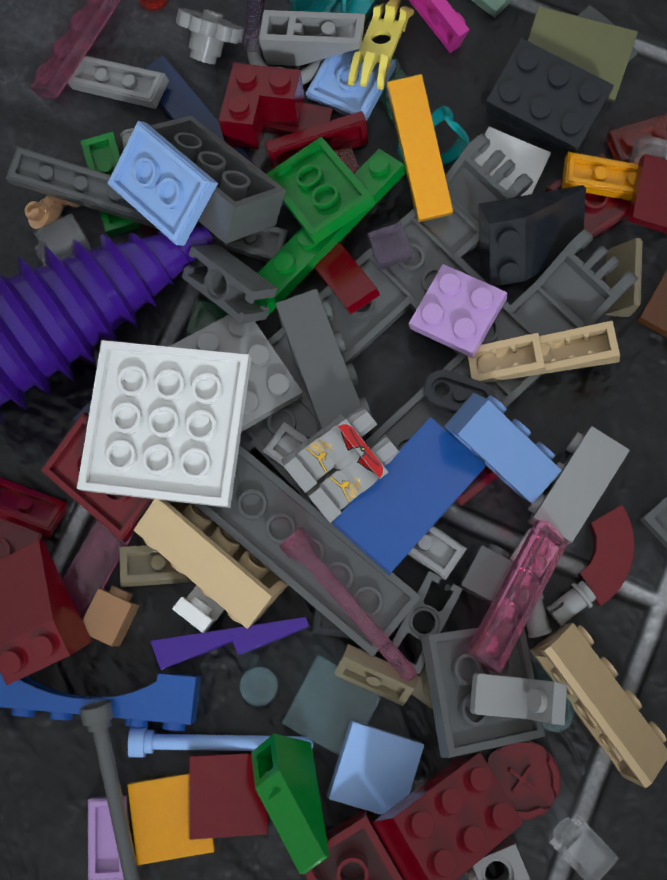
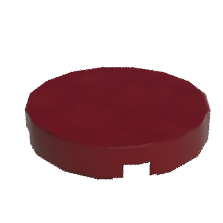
[486,740,560,820]

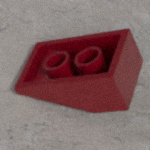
[0,539,92,685]

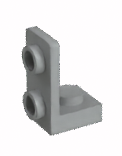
[470,673,567,725]

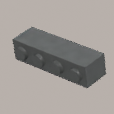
[275,289,372,429]

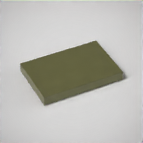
[528,7,638,102]

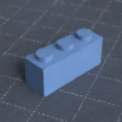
[444,393,562,504]

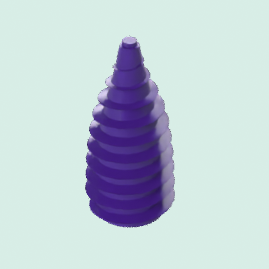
[0,224,213,424]

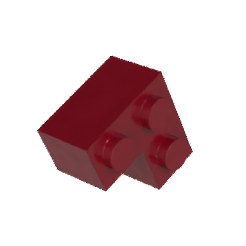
[218,63,305,150]

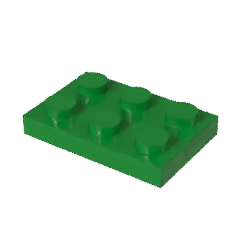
[266,137,375,244]

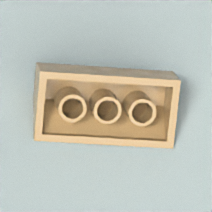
[134,499,289,629]
[530,623,667,788]

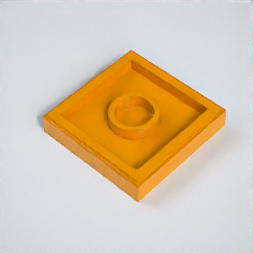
[127,773,216,865]

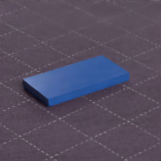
[332,417,486,575]

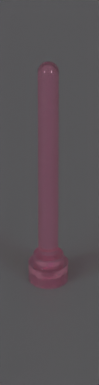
[279,527,416,681]

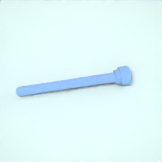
[128,726,313,757]

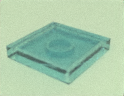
[282,655,382,755]

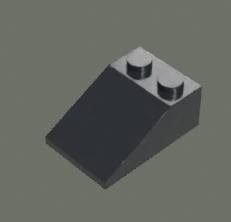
[478,185,586,286]

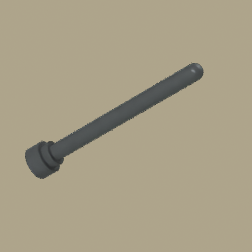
[79,700,140,880]

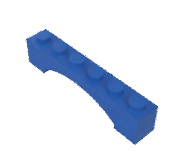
[0,672,201,731]

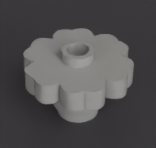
[176,8,245,64]

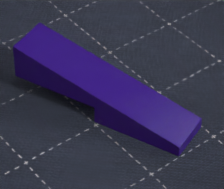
[150,617,310,670]

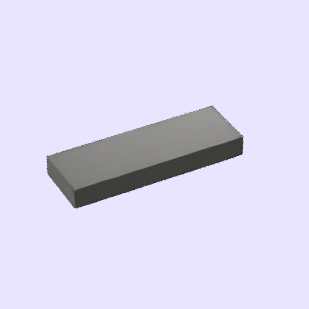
[67,55,169,109]

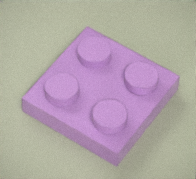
[409,264,507,358]

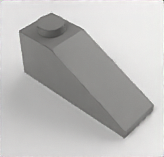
[259,10,365,66]

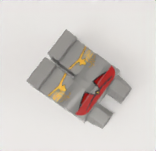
[281,407,399,523]

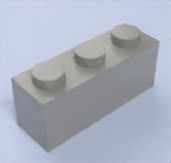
[527,426,630,546]

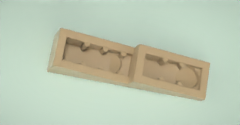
[468,320,620,383]

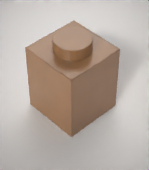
[82,585,140,646]

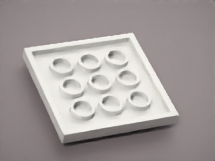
[77,340,252,508]

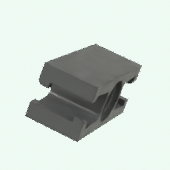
[182,244,277,324]
[384,571,463,674]

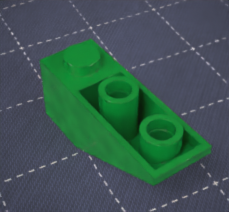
[251,733,330,874]

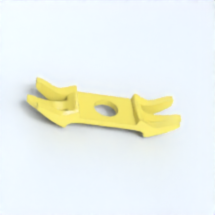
[348,0,414,90]

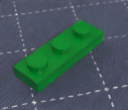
[81,132,142,237]

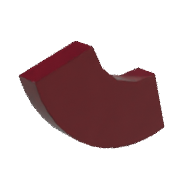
[577,505,634,606]

